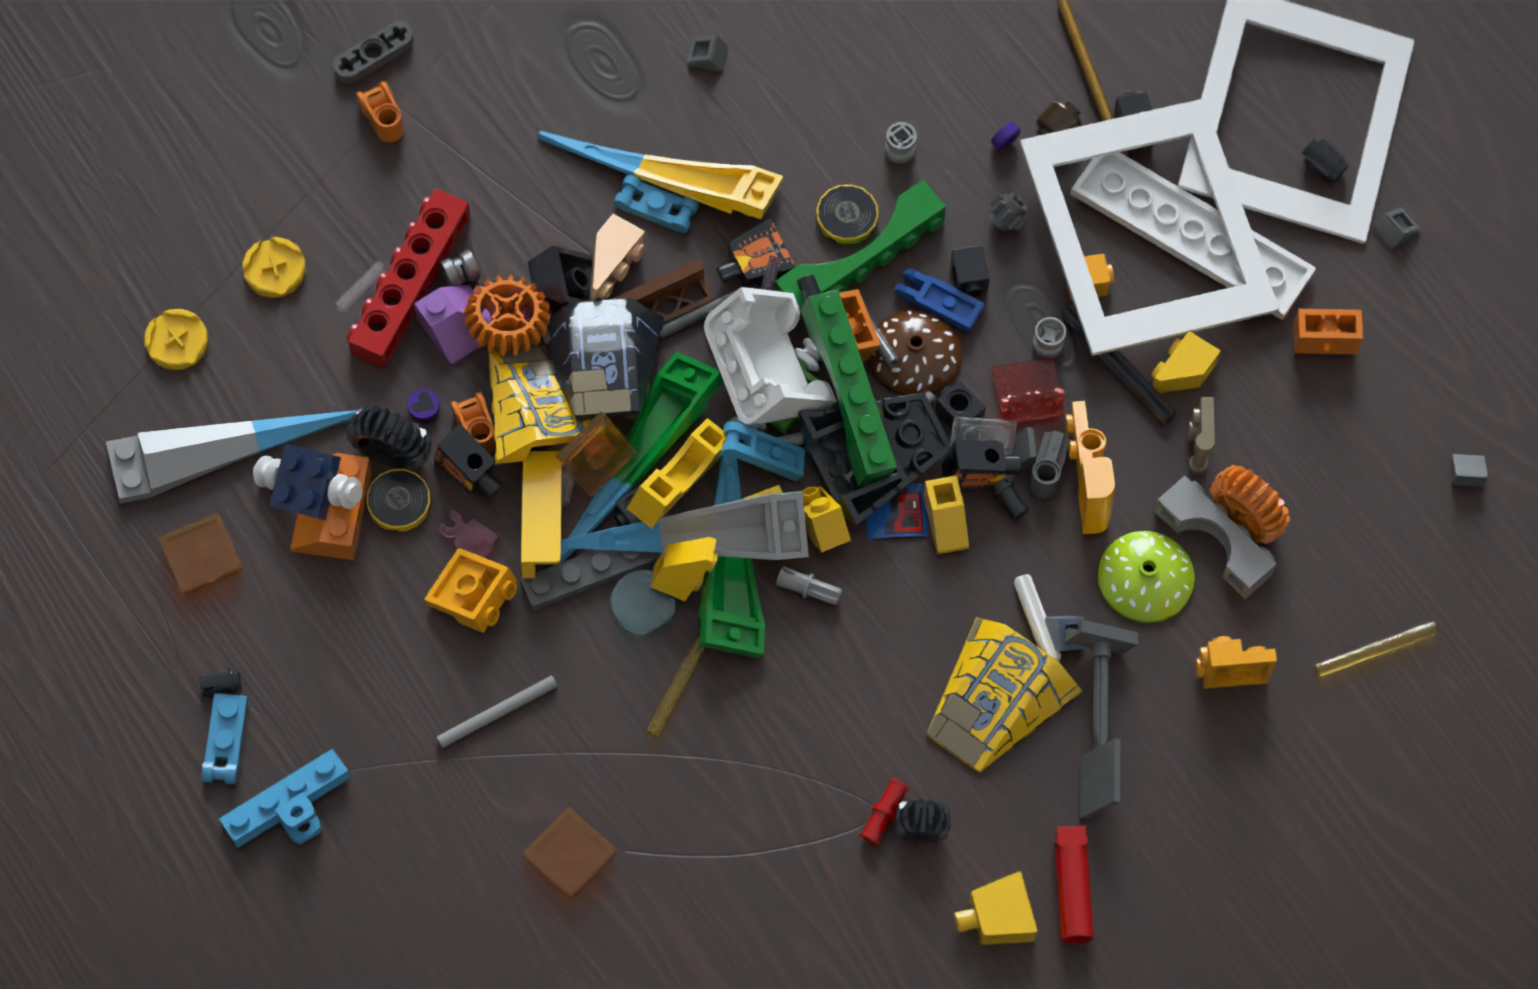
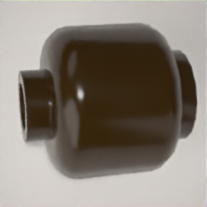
[1036,101,1082,136]

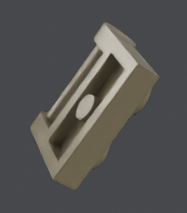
[1188,397,1215,475]

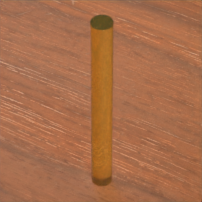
[1314,621,1438,677]
[646,629,705,738]

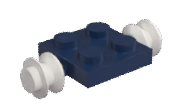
[253,444,362,520]

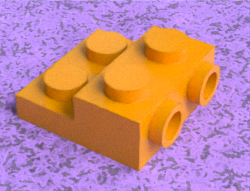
[424,548,518,633]
[1195,636,1277,689]

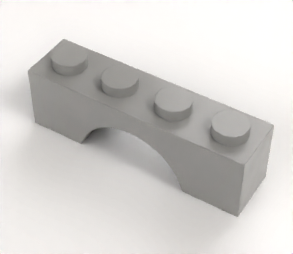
[1154,476,1277,599]

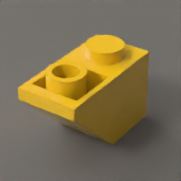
[1151,331,1221,393]
[923,476,969,555]
[802,486,851,552]
[650,537,718,601]

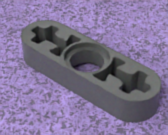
[333,22,413,84]

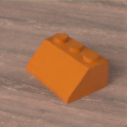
[290,453,372,561]

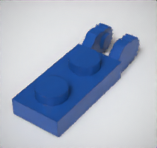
[893,268,984,333]

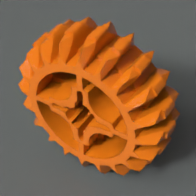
[464,274,550,357]
[1209,465,1290,544]

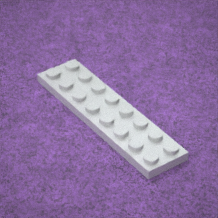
[1070,152,1316,320]

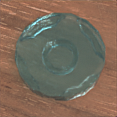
[611,570,676,634]

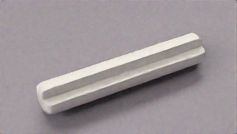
[1014,574,1061,661]

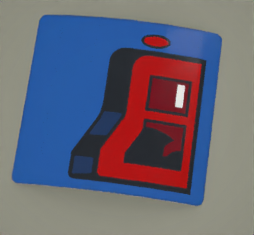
[866,483,928,540]

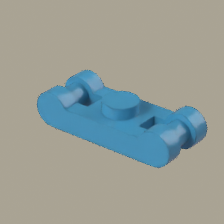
[613,175,699,233]

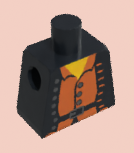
[716,218,796,289]
[434,424,504,498]
[941,439,1021,492]

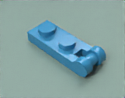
[722,421,805,481]
[202,693,248,785]

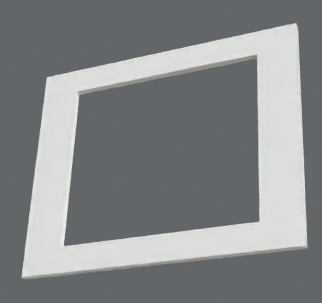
[1178,0,1414,244]
[1019,99,1280,356]

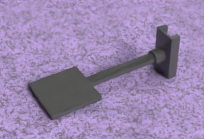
[1065,619,1138,820]

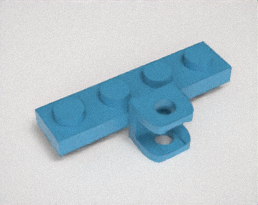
[219,749,351,848]

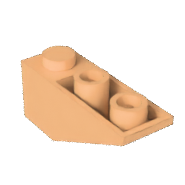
[590,214,645,301]

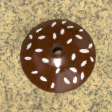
[868,309,962,396]

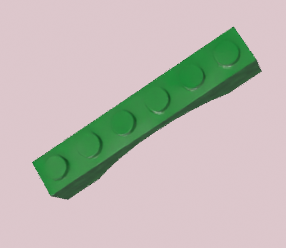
[775,180,946,320]
[800,289,897,486]

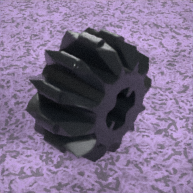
[895,798,951,844]

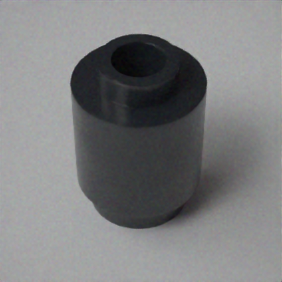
[1302,138,1350,183]

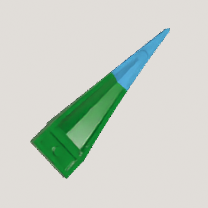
[552,352,724,566]
[698,418,765,658]

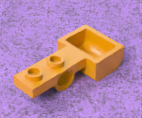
[1065,401,1115,534]

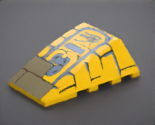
[489,346,615,464]
[926,617,1082,773]

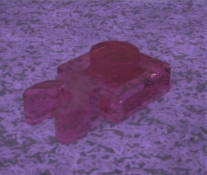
[439,510,499,558]

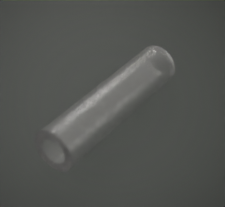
[334,261,388,315]

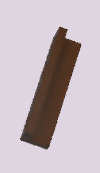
[613,259,716,324]

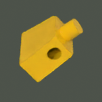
[954,872,1038,945]

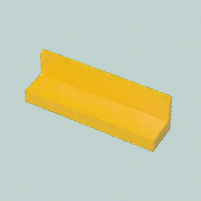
[521,451,562,578]

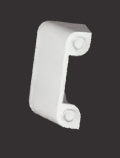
[704,287,837,425]

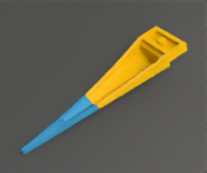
[538,131,783,219]

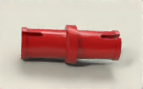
[859,778,910,846]

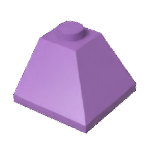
[414,285,491,366]

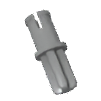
[776,566,842,604]

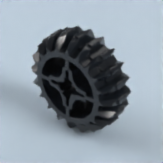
[346,406,432,471]

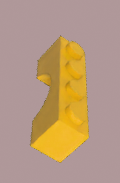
[626,418,726,529]

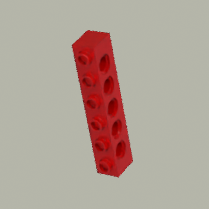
[347,188,470,369]

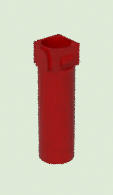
[1054,826,1094,945]

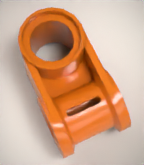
[356,81,404,143]
[450,392,496,454]

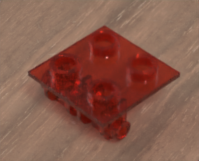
[991,358,1066,425]

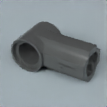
[1029,431,1071,499]

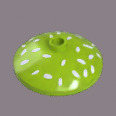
[1098,531,1195,623]

